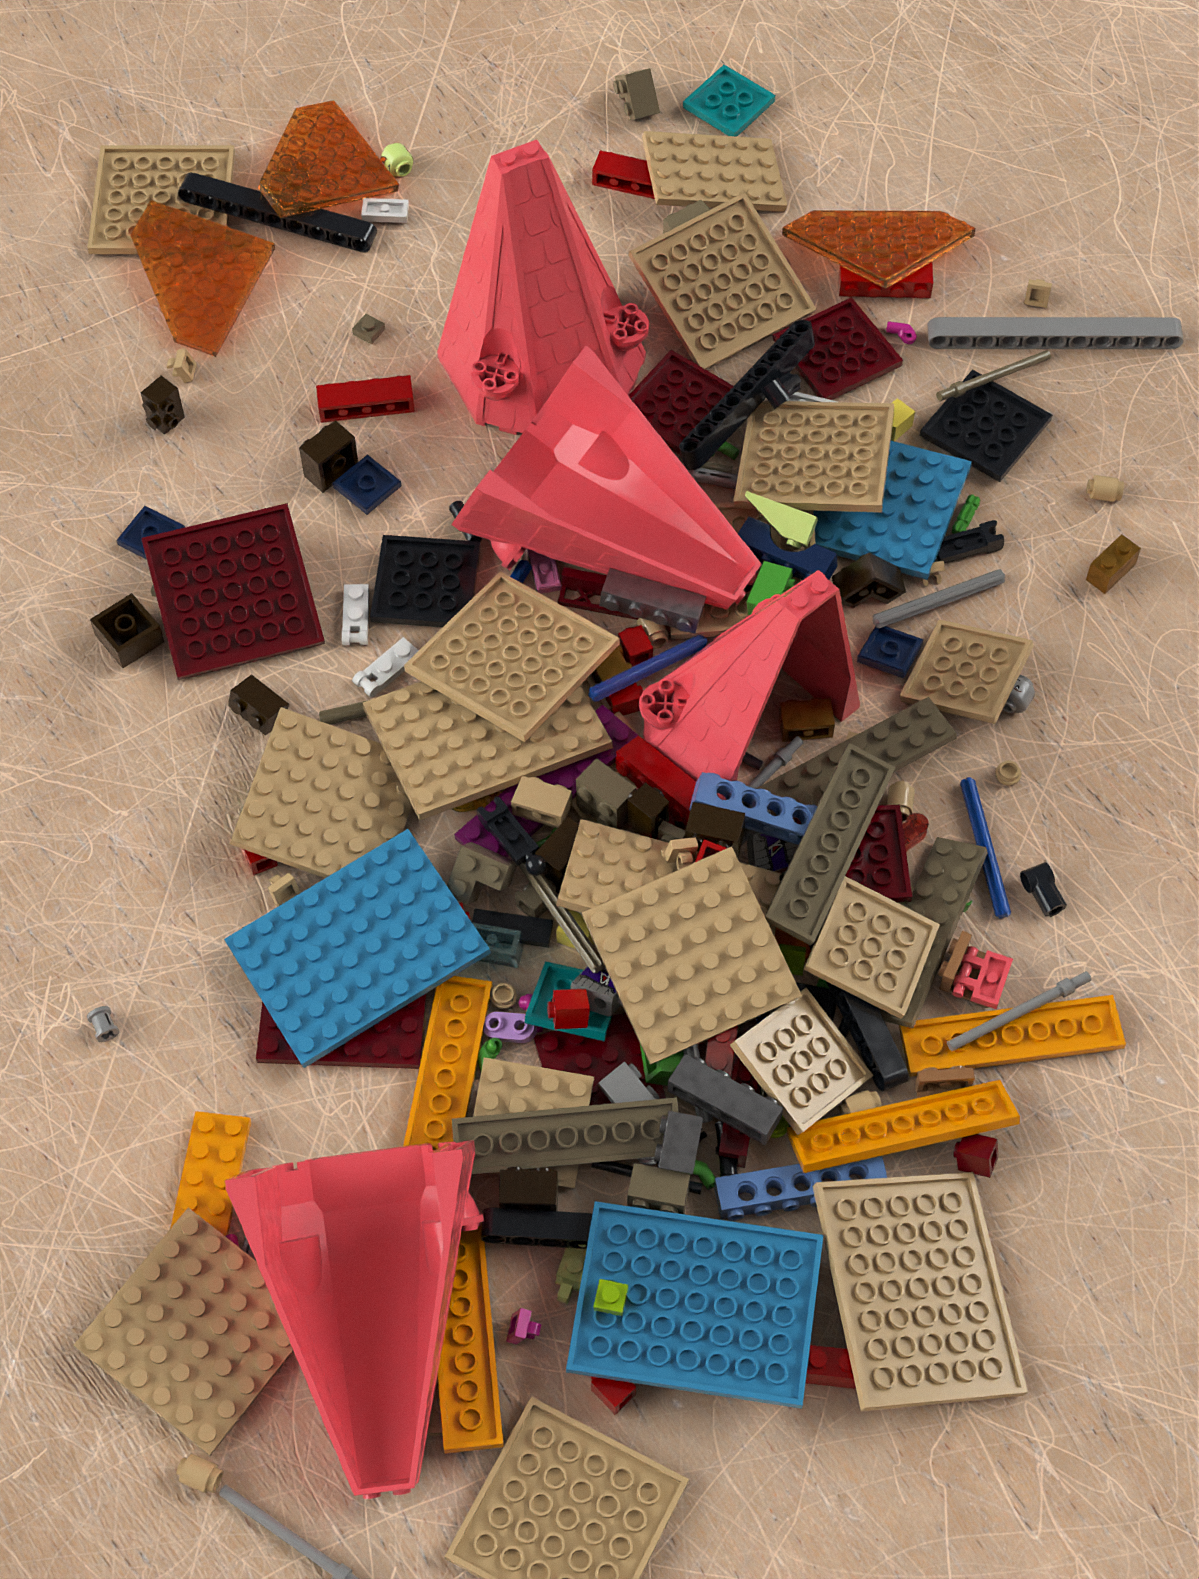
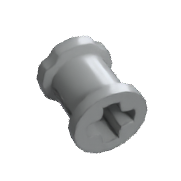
[87,1006,120,1042]

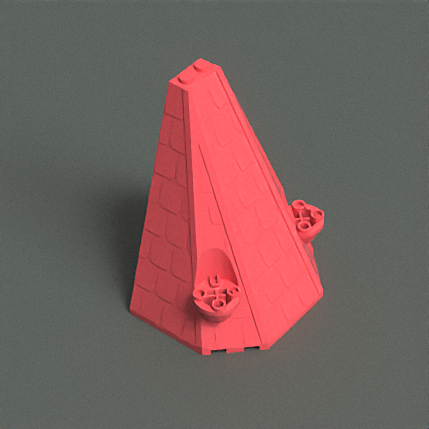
[437,139,649,435]
[451,346,761,610]
[639,570,860,800]
[225,1140,484,1499]

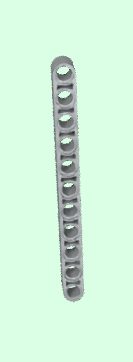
[927,317,1183,349]

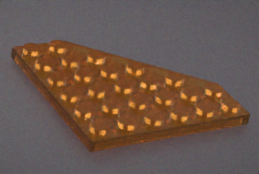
[259,100,400,218]
[131,200,275,357]
[782,210,976,289]

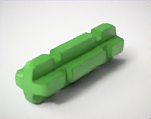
[952,494,980,534]

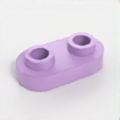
[483,1012,537,1043]

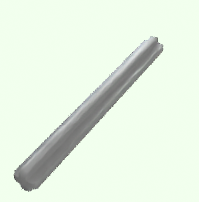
[872,569,1005,628]

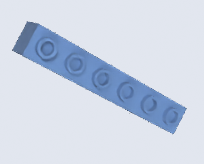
[689,772,817,845]
[714,1156,887,1221]

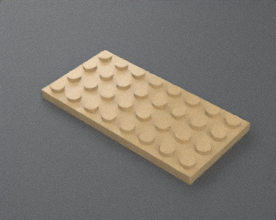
[556,819,781,935]

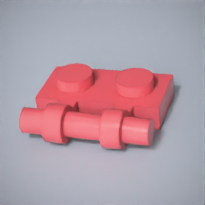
[952,946,1013,1009]

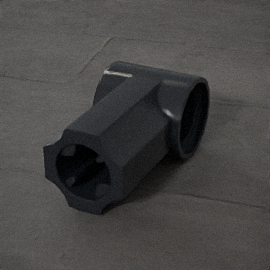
[761,372,801,409]
[1020,862,1067,917]

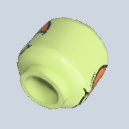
[380,143,414,177]

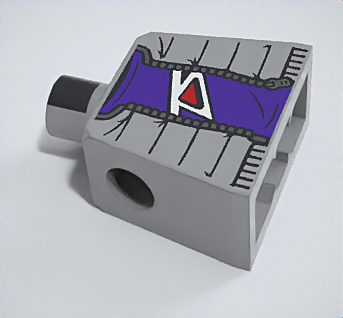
[746,810,798,871]
[571,966,623,1016]

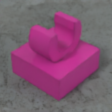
[506,1308,541,1345]

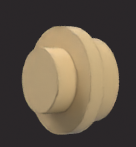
[995,760,1022,786]
[490,983,517,1010]

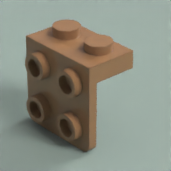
[938,931,989,1008]
[914,1066,975,1098]

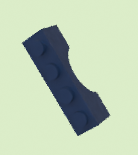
[738,516,838,580]

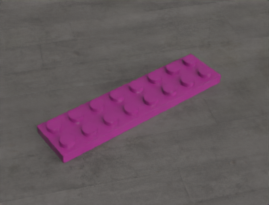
[454,705,638,857]

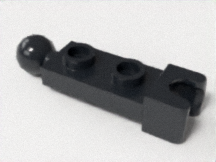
[937,520,1004,564]
[477,797,546,876]

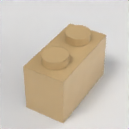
[511,776,572,828]

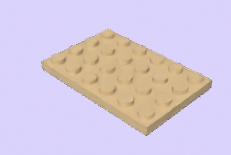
[642,131,788,212]

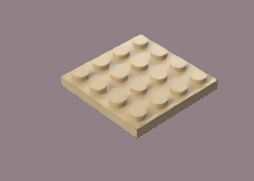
[899,619,1034,724]
[804,876,940,1019]
[730,988,874,1135]
[473,1057,594,1188]

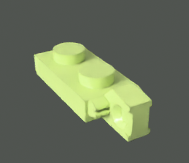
[555,1245,586,1304]

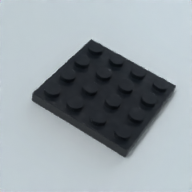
[919,369,1053,482]
[370,535,481,627]

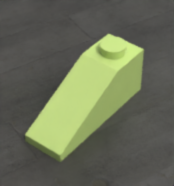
[745,491,818,549]

